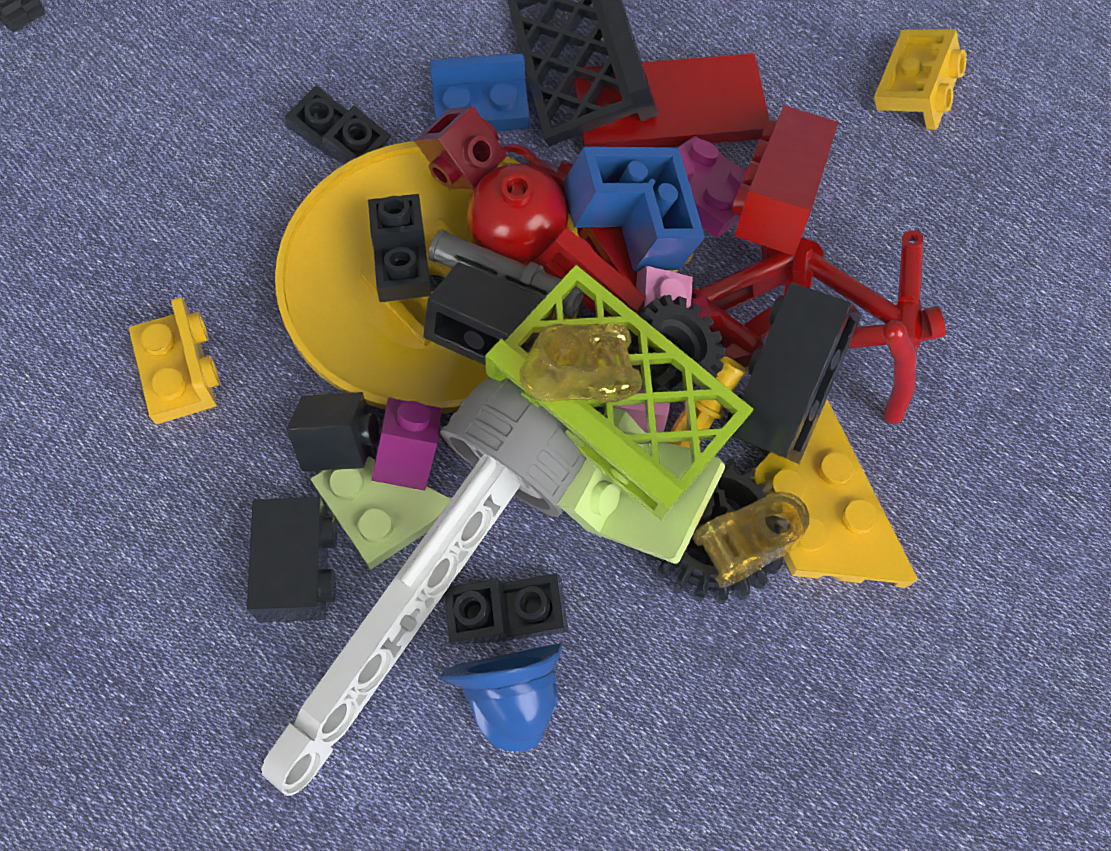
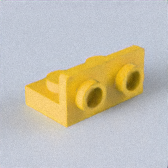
[874,29,967,130]
[128,297,220,424]

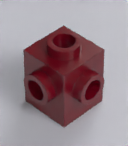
[414,106,508,190]

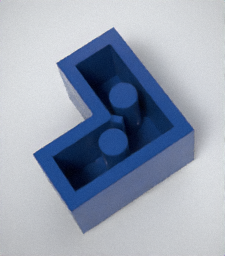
[563,147,705,272]

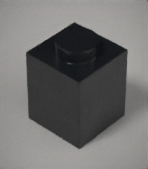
[286,392,379,471]

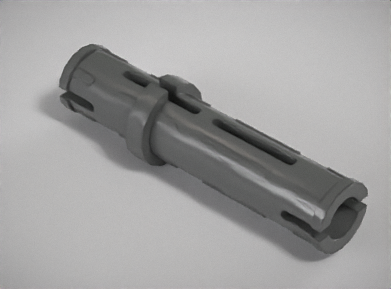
[429,229,584,318]

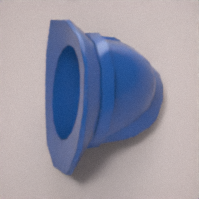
[440,643,562,752]

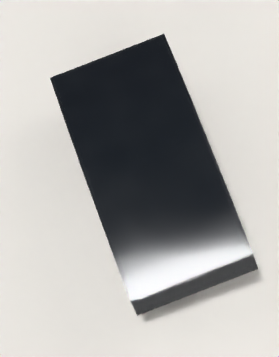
[285,85,391,164]
[368,194,431,302]
[444,573,569,645]

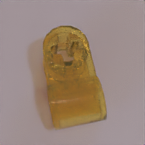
[519,323,643,403]
[692,491,809,588]

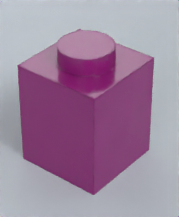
[371,397,442,491]

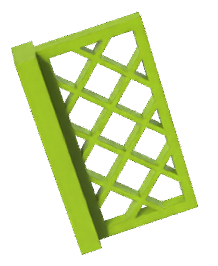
[486,265,754,520]

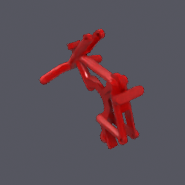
[691,230,946,424]

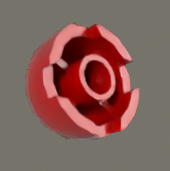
[467,163,569,265]

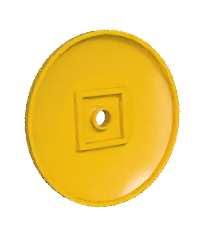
[275,141,581,414]

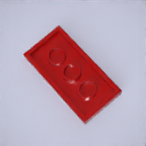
[574,53,769,148]

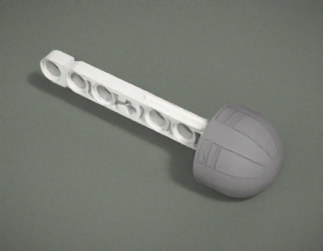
[262,370,587,796]

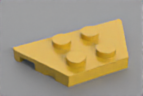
[752,399,918,588]

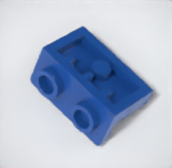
[430,54,530,131]

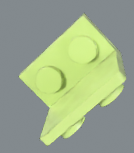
[558,407,725,563]

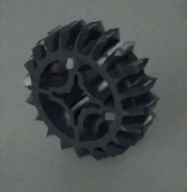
[645,458,790,604]

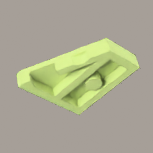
[310,456,451,570]

